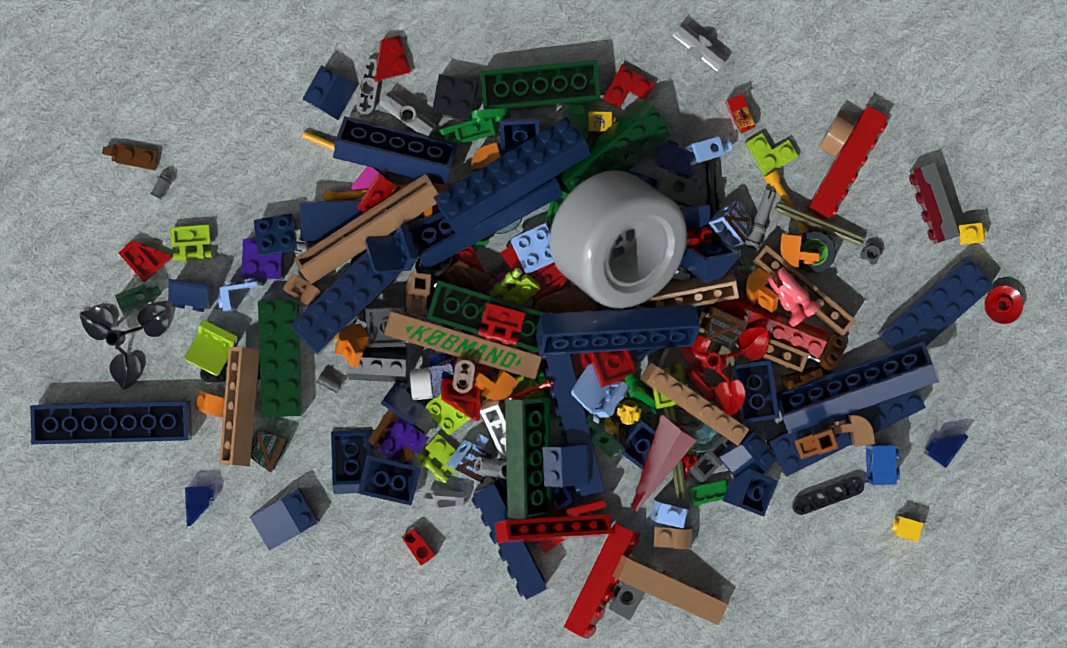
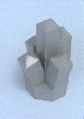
[423,487,464,512]

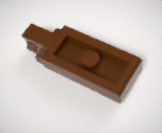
[102,144,159,171]

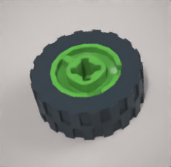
[799,230,836,274]

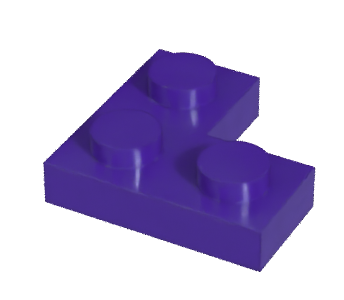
[378,417,429,461]

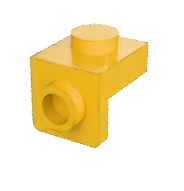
[957,223,986,245]

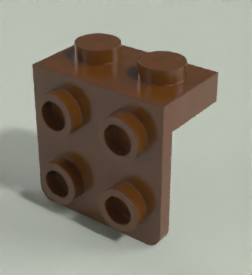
[368,409,426,464]

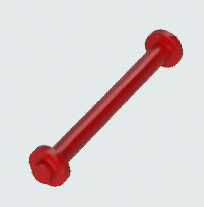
[501,378,554,405]

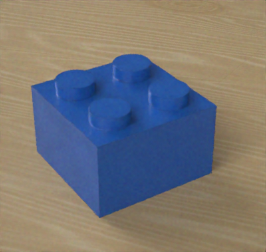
[865,443,900,485]

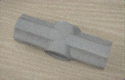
[672,23,728,73]
[379,92,436,136]
[474,457,507,479]

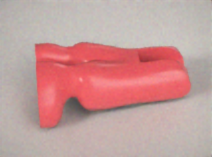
[767,267,822,327]

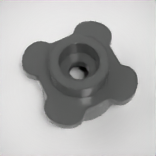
[860,242,883,265]

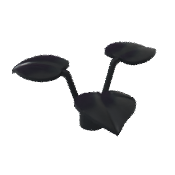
[79,305,170,390]

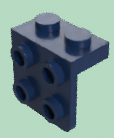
[254,213,297,256]
[365,225,418,273]

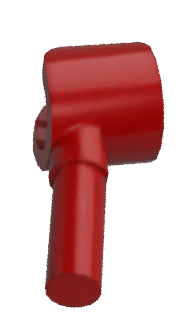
[682,454,697,480]

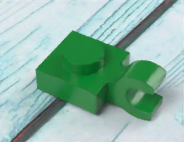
[625,393,657,422]

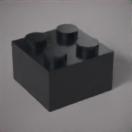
[432,74,478,122]

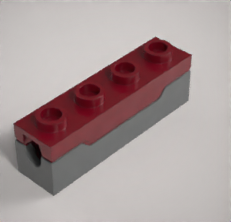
[909,162,960,244]

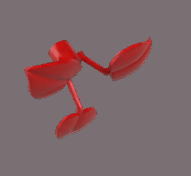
[680,327,769,415]

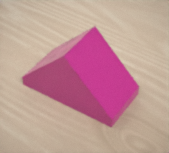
[351,166,388,191]

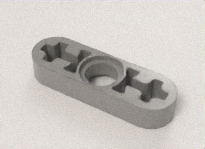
[356,59,379,115]

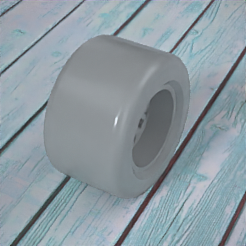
[550,171,687,308]

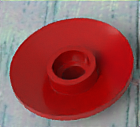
[984,285,1023,324]

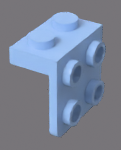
[511,223,554,274]
[218,278,263,311]
[571,364,628,418]

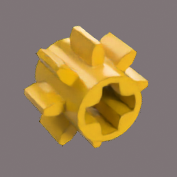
[616,400,642,425]

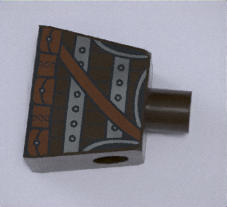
[703,306,748,354]

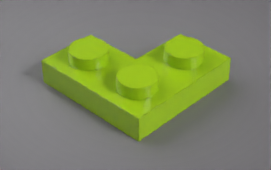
[745,133,798,176]

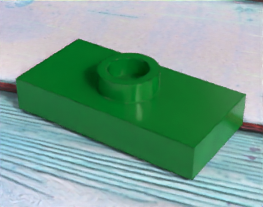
[688,479,728,506]

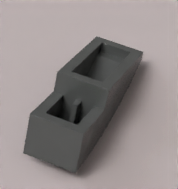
[689,435,732,483]

